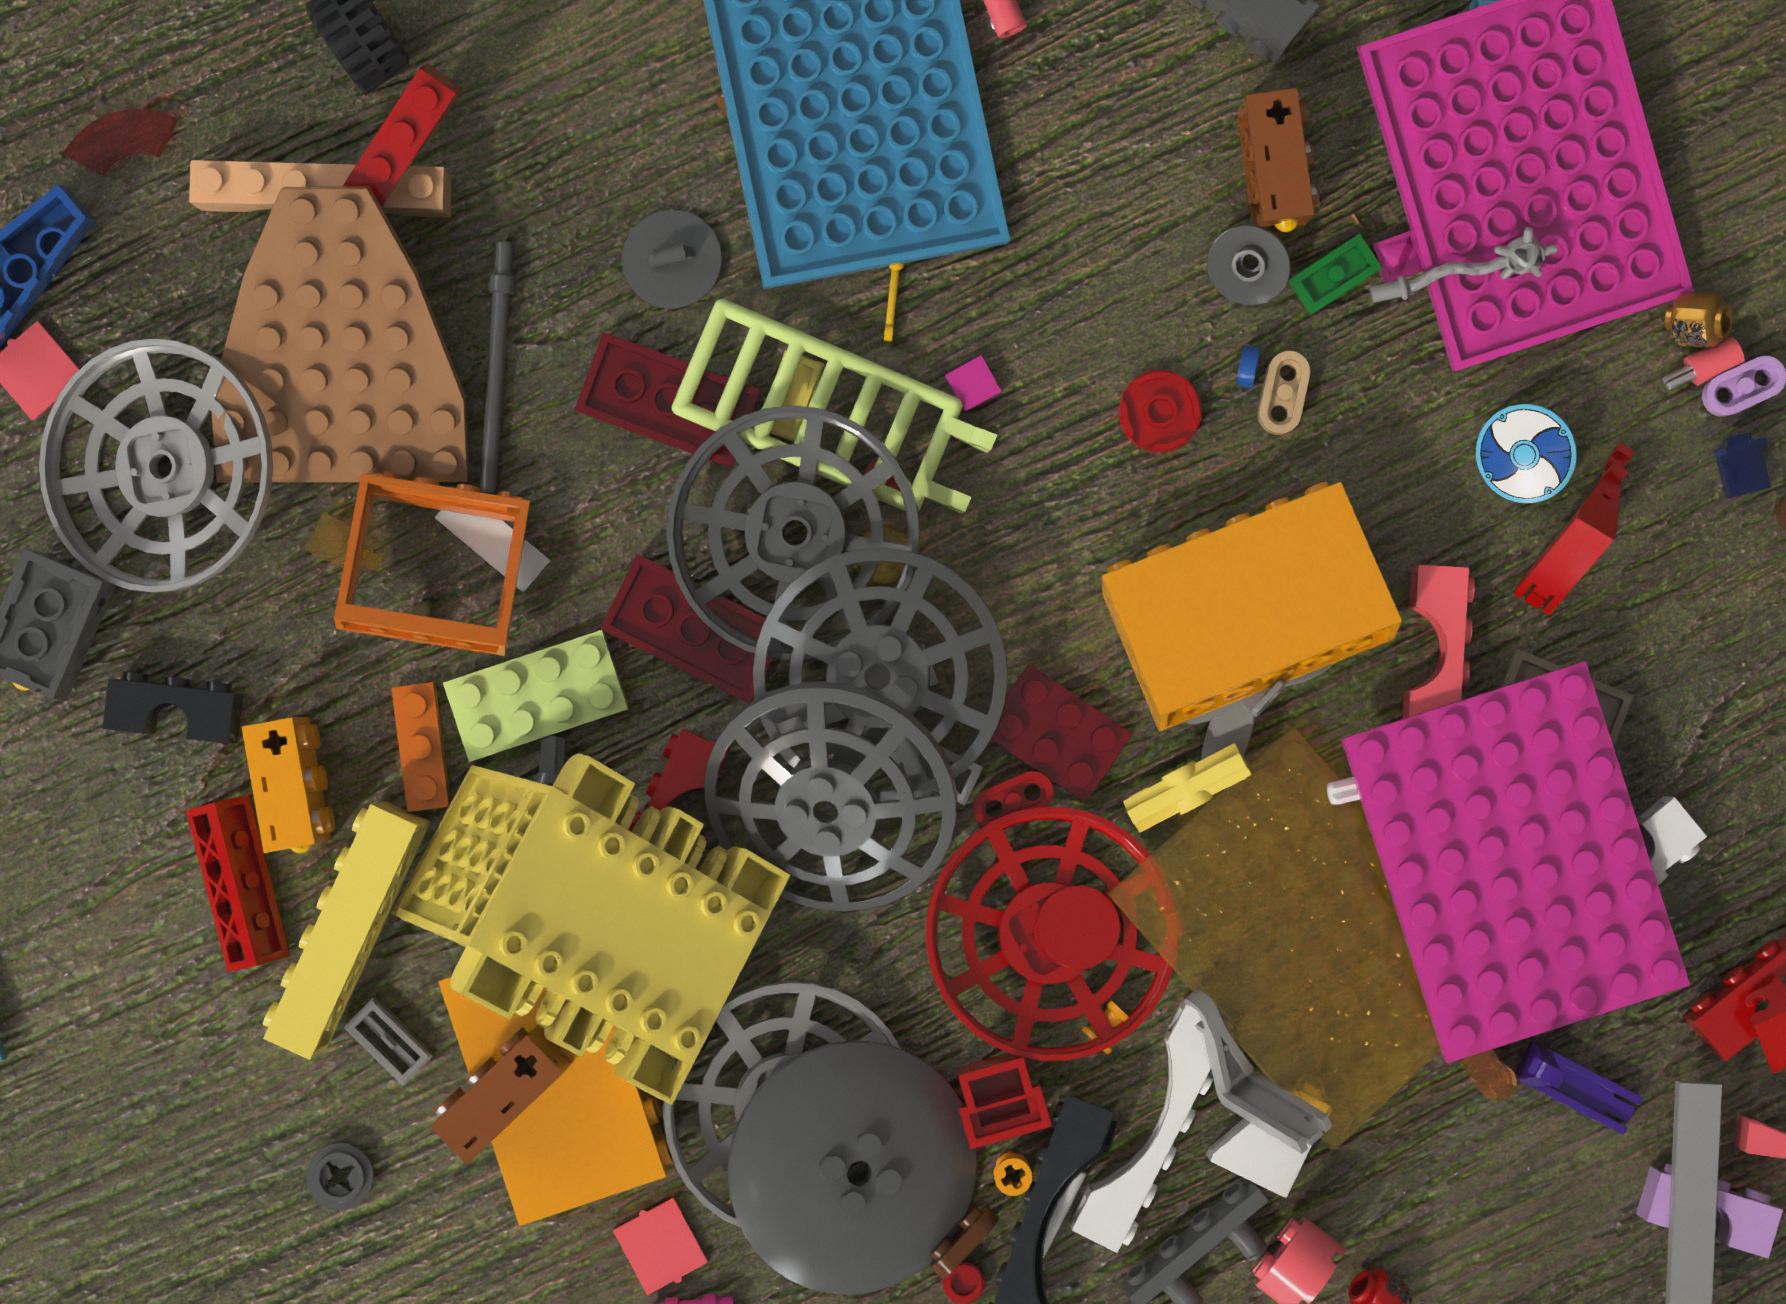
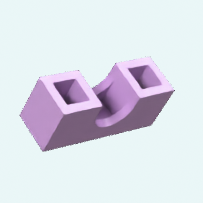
[1636,1163,1783,1259]

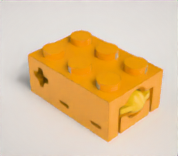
[242,717,335,853]

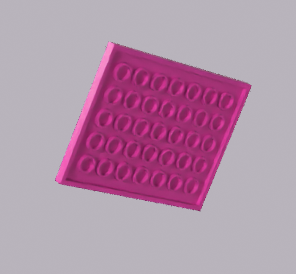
[1356,0,1694,371]
[1341,661,1691,1063]

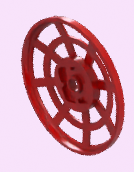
[925,807,1178,1061]

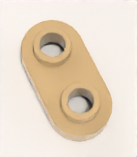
[1258,351,1310,435]

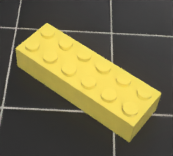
[263,801,431,1060]

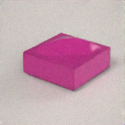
[1370,231,1423,283]

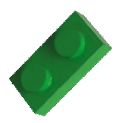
[1288,233,1382,316]

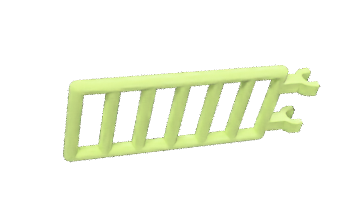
[672,299,997,514]

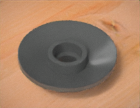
[1207,224,1291,305]

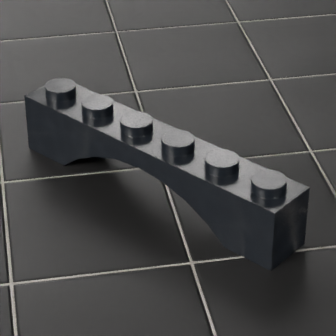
[989,1095,1122,1304]

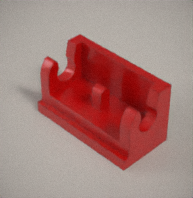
[1745,976,1786,1074]

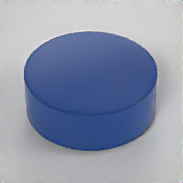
[1236,345,1261,388]

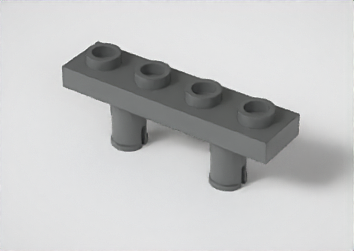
[1121,1179,1268,1304]

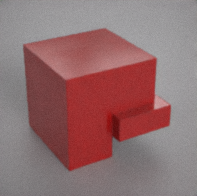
[957,1052,1052,1150]

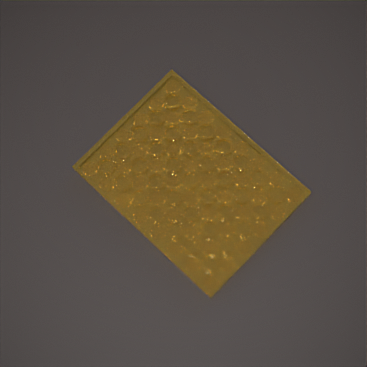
[1108,727,1441,1150]

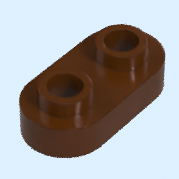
[929,1205,1000,1279]

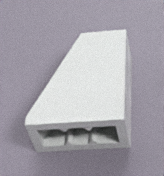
[1206,1081,1330,1198]

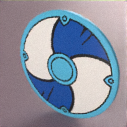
[1476,404,1577,503]

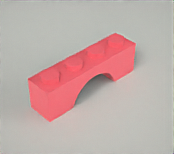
[1402,565,1475,719]

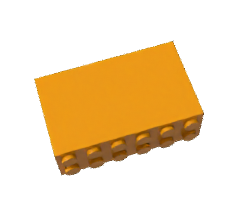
[1102,482,1402,732]
[438,973,673,1226]

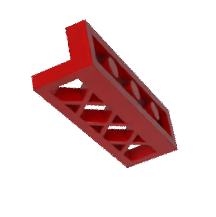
[186,794,290,972]

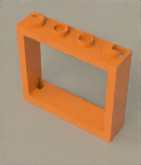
[334,471,530,656]

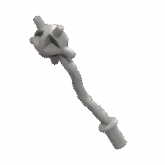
[1369,227,1558,303]

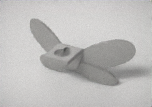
[1186,663,1335,760]

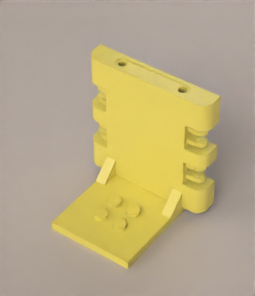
[391,754,790,1105]

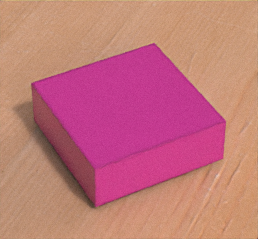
[945,355,1002,413]

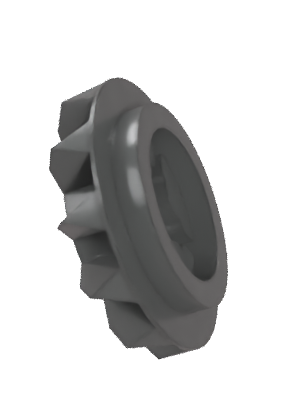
[306,1142,375,1210]

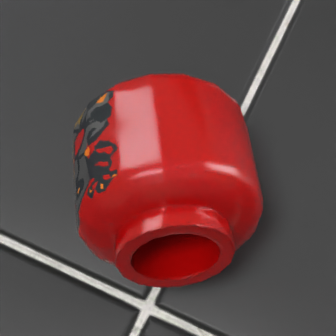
[1348,1267,1412,1304]

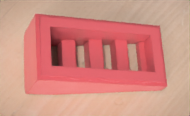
[1733,1114,1786,1159]

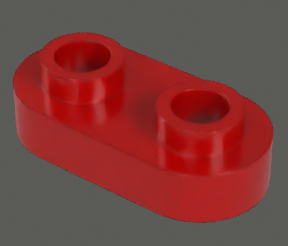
[973,771,1054,826]

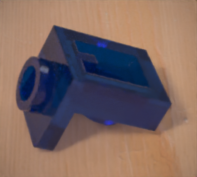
[1714,432,1771,498]

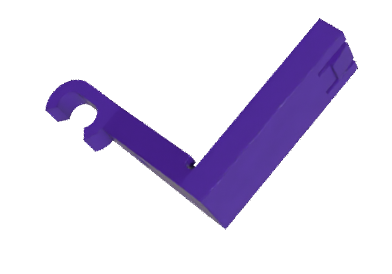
[1515,1040,1643,1135]

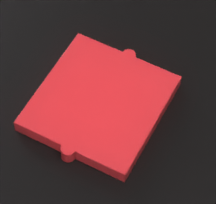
[0,321,80,421]
[613,1197,708,1295]

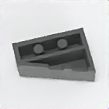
[1188,0,1320,64]

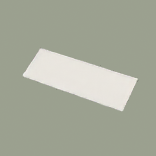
[435,510,550,592]

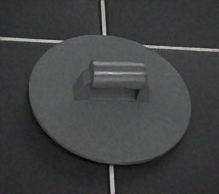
[622,210,722,309]

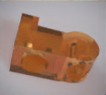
[1460,1049,1517,1101]

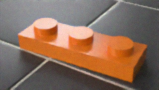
[391,682,451,812]

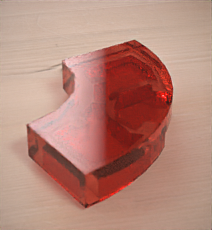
[63,109,178,176]

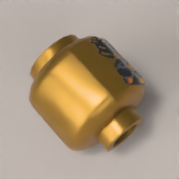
[1665,291,1733,348]

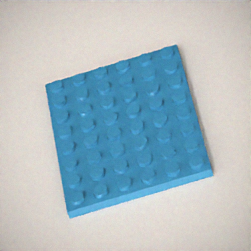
[703,0,1010,289]

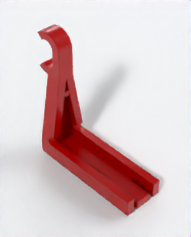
[1513,443,1635,616]

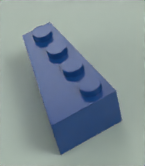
[0,184,96,349]

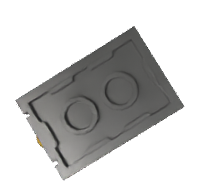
[0,549,116,699]

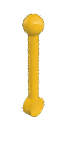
[884,263,905,342]

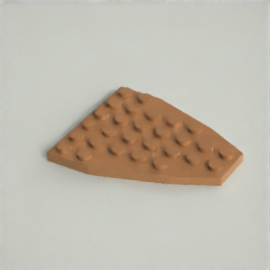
[211,186,470,483]

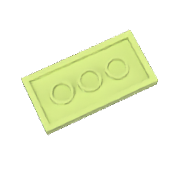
[443,630,629,762]

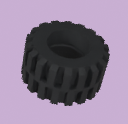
[306,0,410,93]

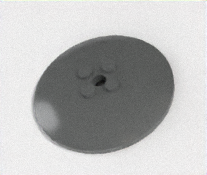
[727,1041,977,1294]

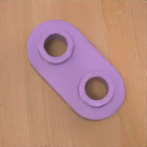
[1702,356,1786,417]

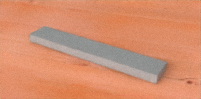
[1665,1081,1722,1304]

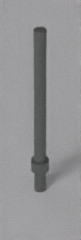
[480,242,515,493]

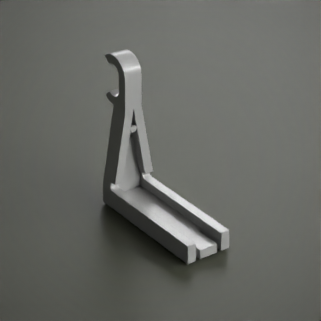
[1184,989,1332,1154]

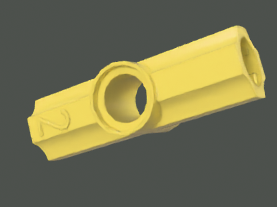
[1123,742,1252,833]

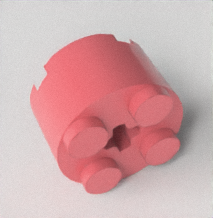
[1252,1217,1346,1304]

